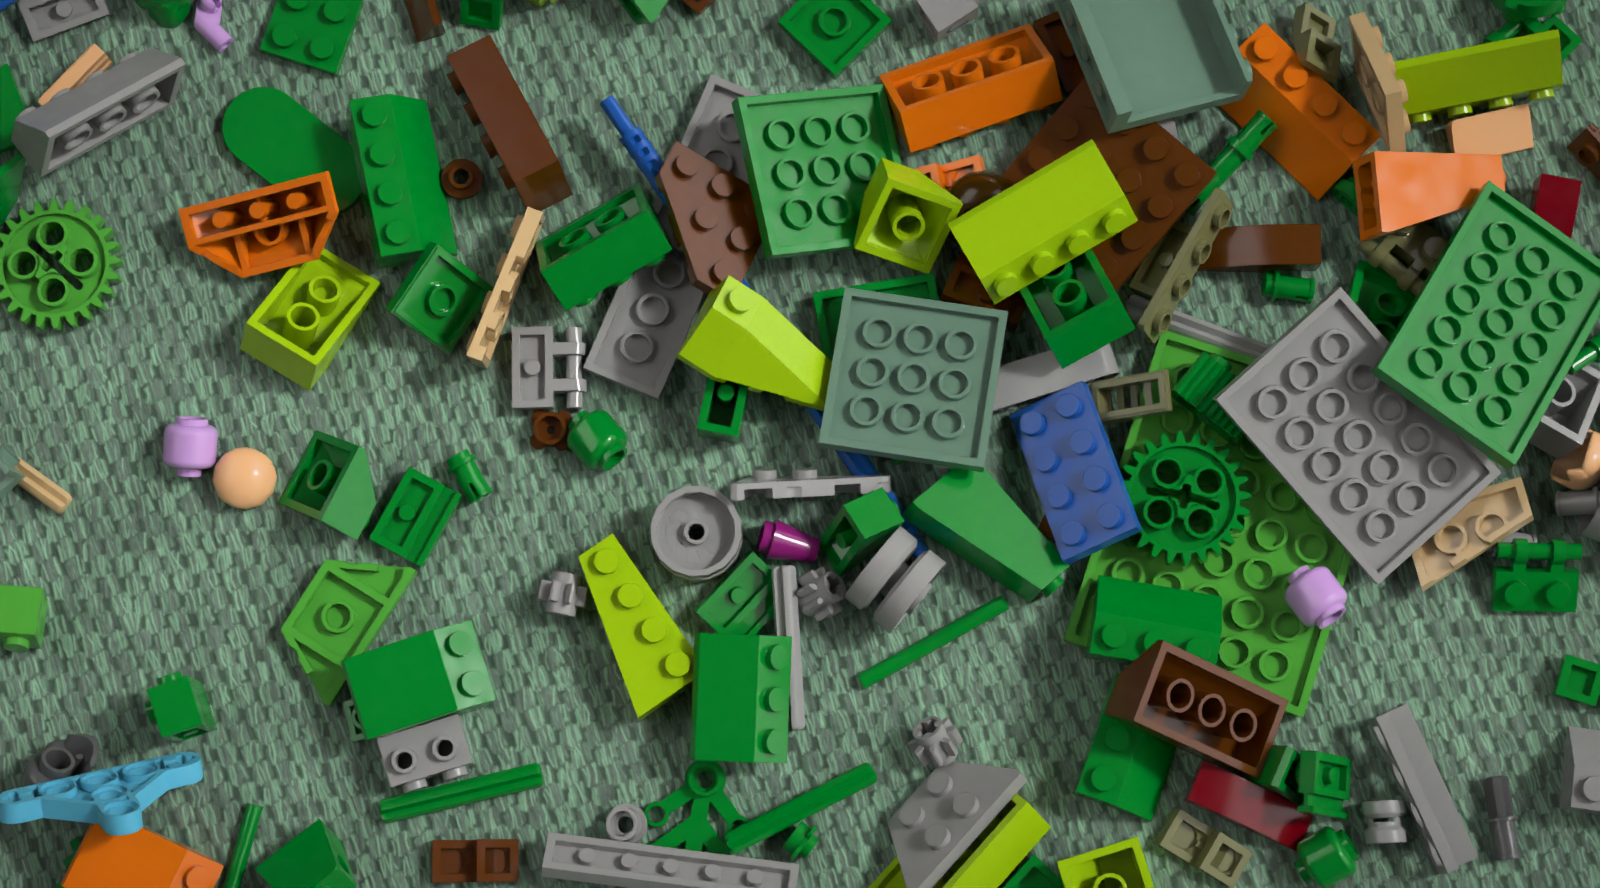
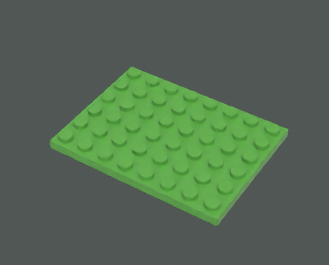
[1063,330,1352,718]

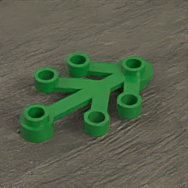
[644,760,749,855]

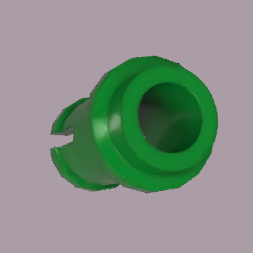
[1261,269,1315,304]
[446,449,493,505]

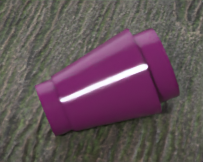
[756,519,820,563]

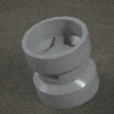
[1362,800,1407,845]

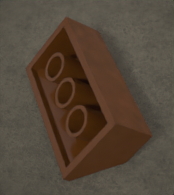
[1104,639,1289,779]

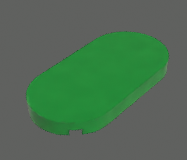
[222,87,362,215]

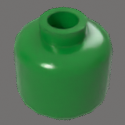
[567,410,628,471]
[1294,826,1360,888]

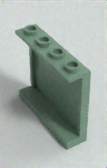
[1054,0,1253,134]

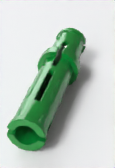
[1187,110,1278,216]

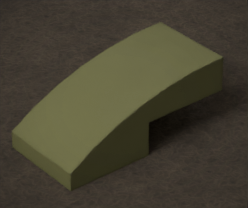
[1293,2,1342,82]
[1154,807,1254,888]

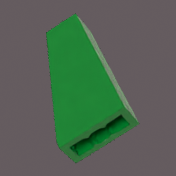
[902,468,1070,602]

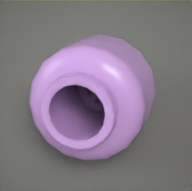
[163,416,218,477]
[1284,565,1347,629]

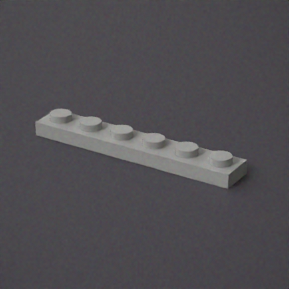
[542,832,799,888]

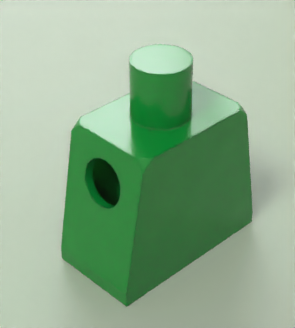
[255,818,357,888]

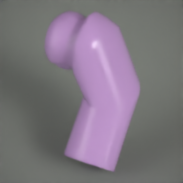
[194,0,233,53]

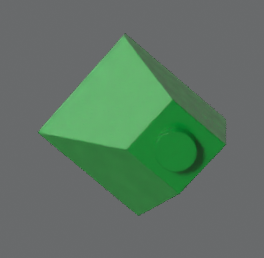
[278,430,376,540]

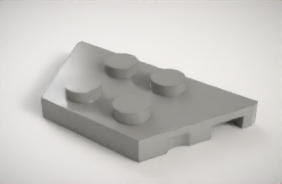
[887,761,1028,888]

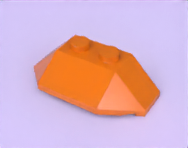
[178,171,339,278]

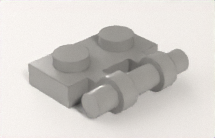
[512,326,587,411]

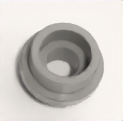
[606,803,647,843]

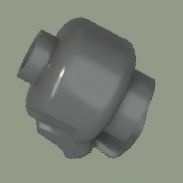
[20,733,100,787]

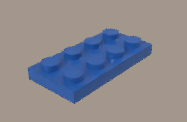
[1010,380,1142,565]

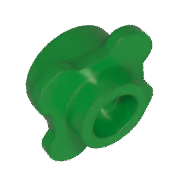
[782,821,819,862]

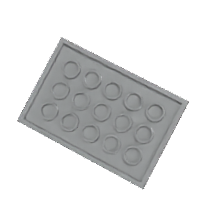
[1212,286,1501,585]

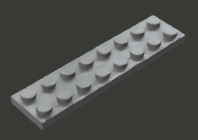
[583,74,761,401]

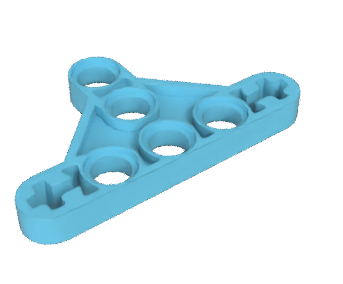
[0,752,203,836]

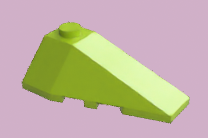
[676,275,832,411]

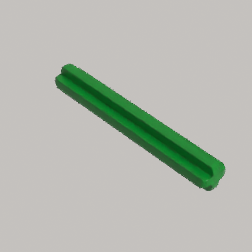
[379,763,544,824]
[723,763,877,854]

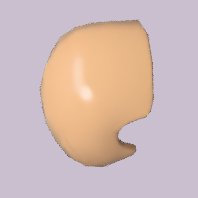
[1550,429,1600,491]
[212,447,277,510]

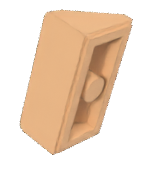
[1445,103,1534,156]

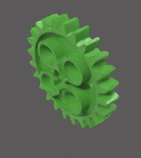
[0,199,125,332]

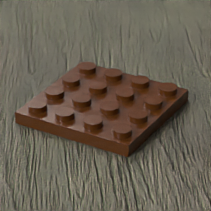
[1002,77,1217,293]

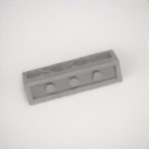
[1368,703,1479,874]

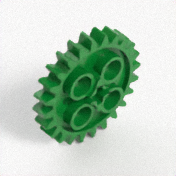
[1121,431,1251,567]

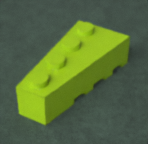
[578,533,694,721]

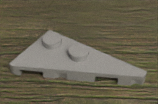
[730,468,891,501]

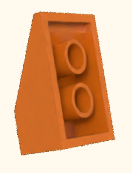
[60,823,224,888]

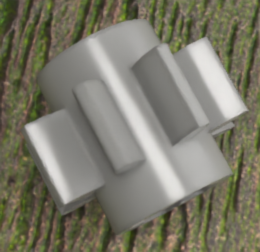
[796,567,846,621]
[537,571,590,618]
[907,716,963,768]

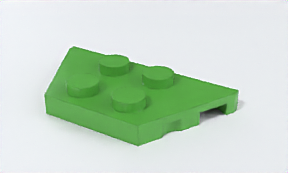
[280,559,418,707]

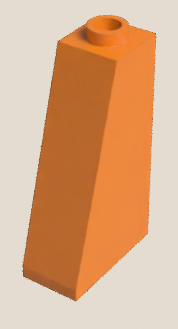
[1353,151,1506,241]

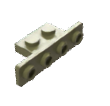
[1129,188,1233,344]

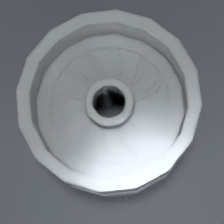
[650,485,743,583]
[844,526,947,634]

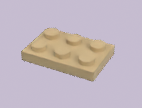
[1349,12,1411,152]

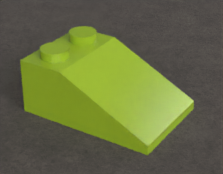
[240,248,381,391]

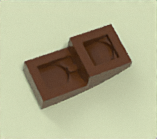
[430,839,519,883]

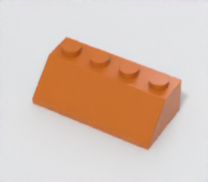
[1219,22,1381,201]
[879,23,1063,153]

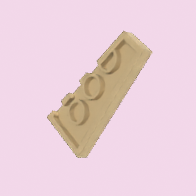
[466,207,545,369]

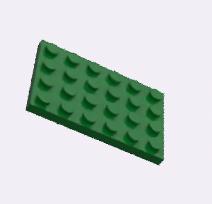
[1371,181,1600,470]

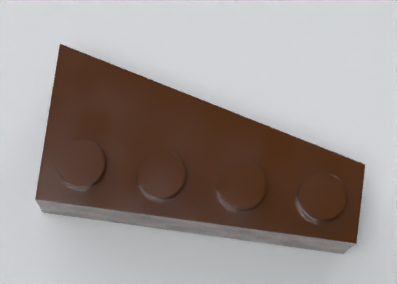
[446,35,573,211]

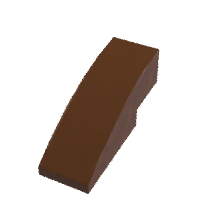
[1197,224,1321,273]

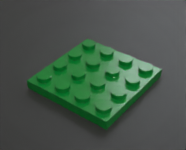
[731,84,902,260]

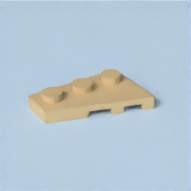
[1412,477,1534,592]

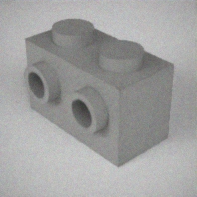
[377,714,476,794]

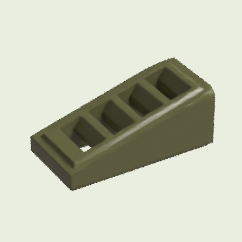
[1089,369,1173,426]

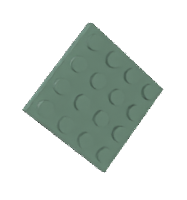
[818,287,1008,472]

